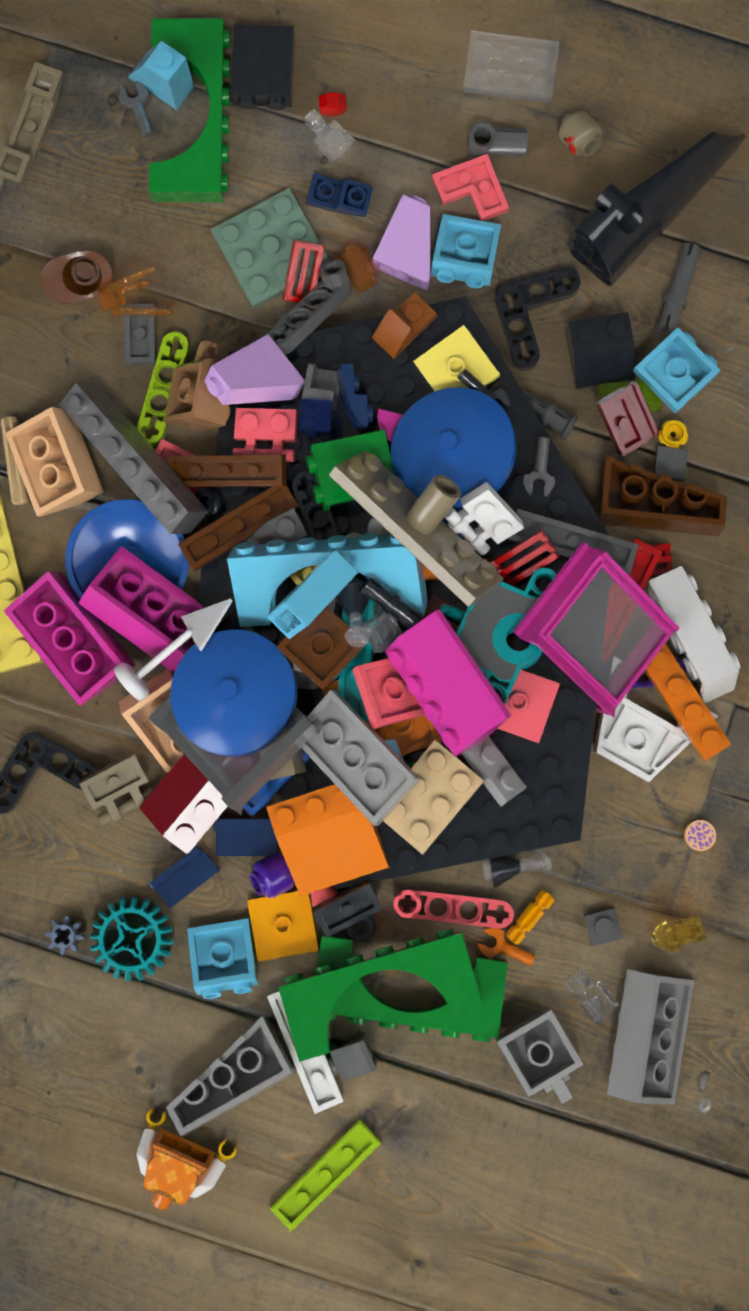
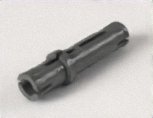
[657,243,702,334]

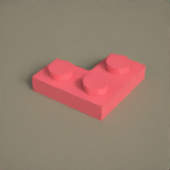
[432,154,509,221]

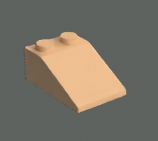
[119,669,183,773]

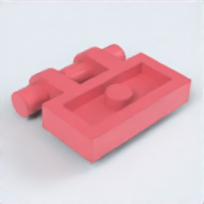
[233,408,298,462]

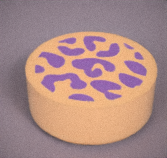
[684,820,716,851]

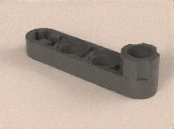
[267,259,352,355]

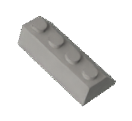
[607,969,694,1105]

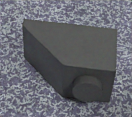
[246,508,311,545]
[327,1033,377,1081]

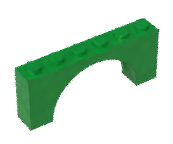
[149,19,231,202]
[278,928,484,1062]
[317,934,508,1042]

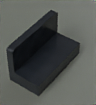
[312,879,382,938]

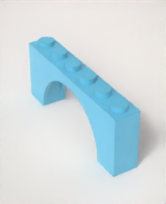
[227,533,428,627]

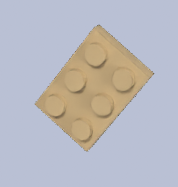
[383,740,484,855]

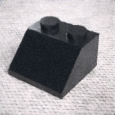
[565,312,635,390]

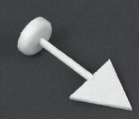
[113,599,232,702]

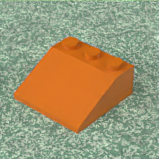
[266,784,389,896]

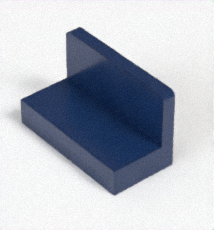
[214,819,278,856]
[148,846,220,908]

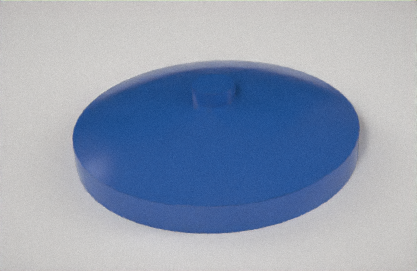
[391,387,517,511]
[65,499,189,599]
[170,630,297,757]

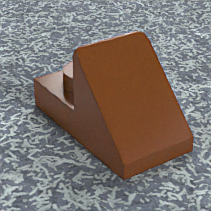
[372,292,437,359]

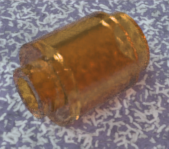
[339,244,378,292]

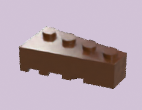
[598,455,727,536]

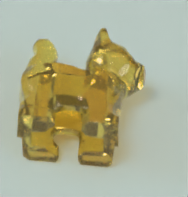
[651,915,707,953]

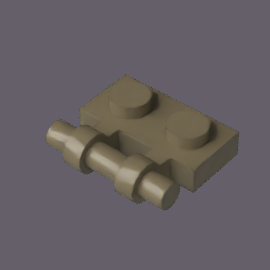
[78,752,153,827]

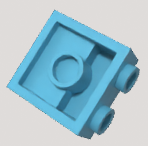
[431,214,501,289]
[633,328,721,414]
[187,918,259,999]

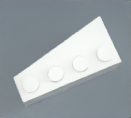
[647,566,741,703]

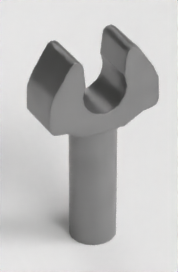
[119,81,154,138]
[523,437,555,497]

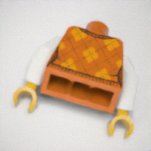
[136,1108,237,1210]

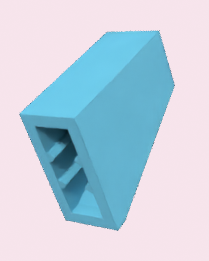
[129,41,194,110]
[267,550,358,639]

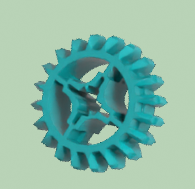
[89,896,174,981]

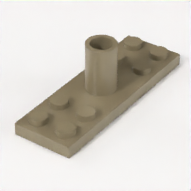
[329,451,504,607]

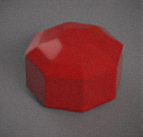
[318,92,347,117]

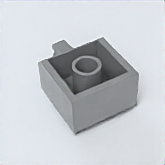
[495,1006,583,1104]

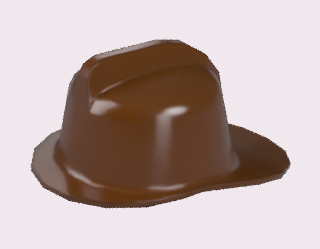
[40,250,112,304]

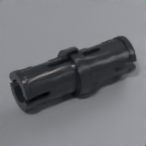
[360,575,423,630]

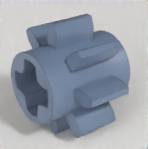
[45,916,86,955]

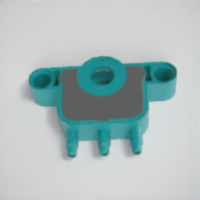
[440,568,557,705]

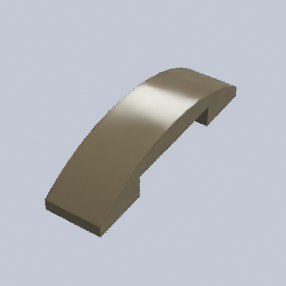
[0,61,64,185]

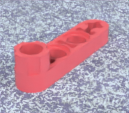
[393,889,514,928]

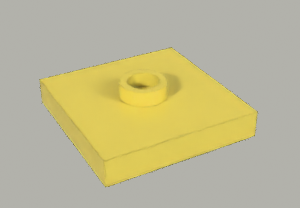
[413,325,500,392]

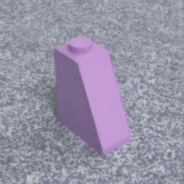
[373,194,430,291]
[204,335,305,405]

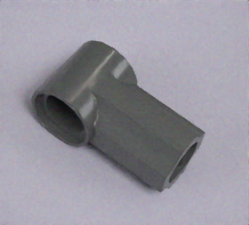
[467,122,528,158]

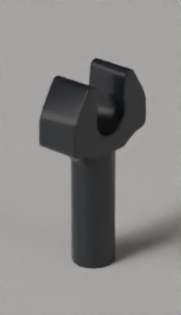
[457,368,510,406]

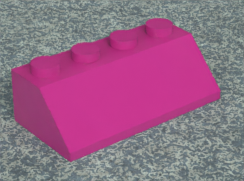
[78,546,206,673]
[4,571,136,706]
[385,609,512,757]

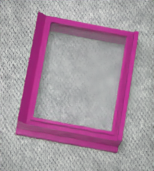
[513,542,680,718]

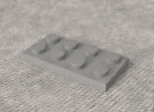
[302,690,421,826]

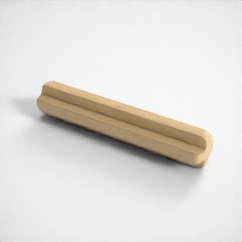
[1,416,29,505]

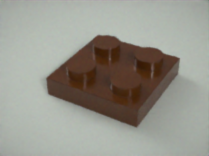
[277,606,368,691]

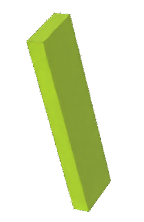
[269,1119,382,1232]

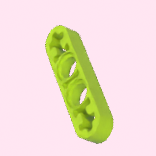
[137,332,190,447]

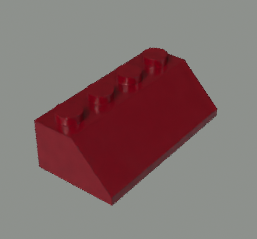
[139,749,261,854]

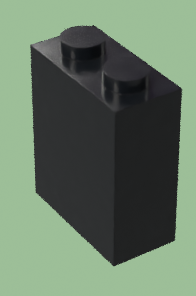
[231,24,295,110]

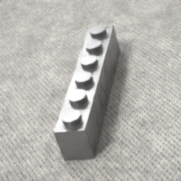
[59,383,208,534]

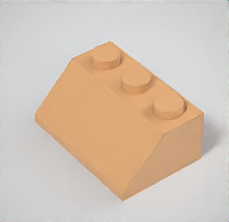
[5,407,104,517]

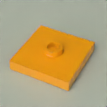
[247,891,319,962]

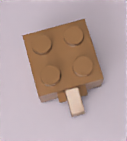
[164,341,230,432]

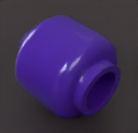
[249,853,295,898]

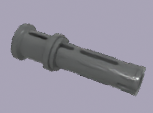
[521,389,579,440]

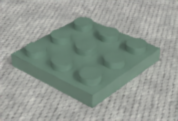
[210,188,330,309]

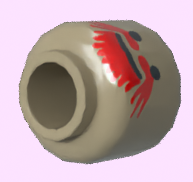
[559,110,603,156]

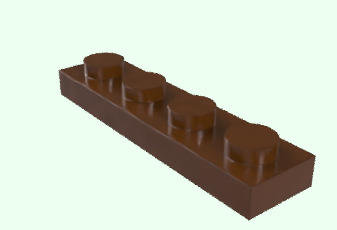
[167,455,286,487]
[178,485,300,572]

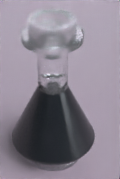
[334,578,371,647]
[481,850,552,888]

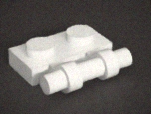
[445,482,524,555]

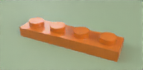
[644,644,732,762]

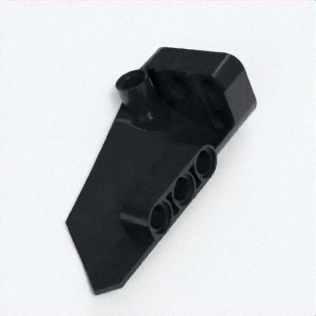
[569,132,746,286]

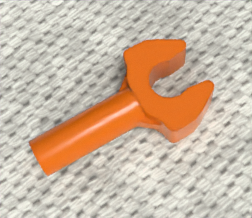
[477,927,536,966]

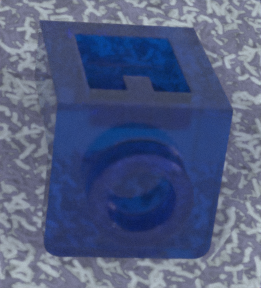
[299,399,333,437]

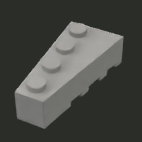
[166,1016,296,1136]

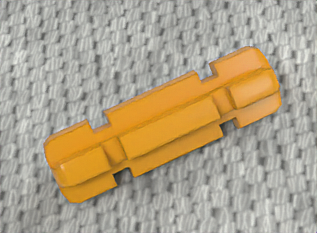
[506,890,555,945]

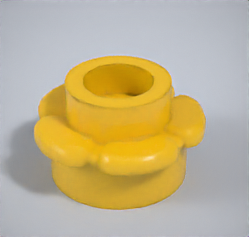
[658,420,688,448]

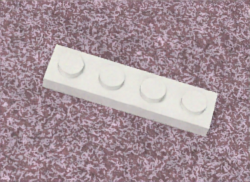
[267,991,344,1114]

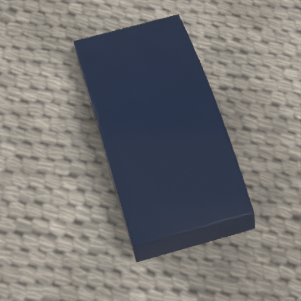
[305,173,373,217]
[337,364,373,432]

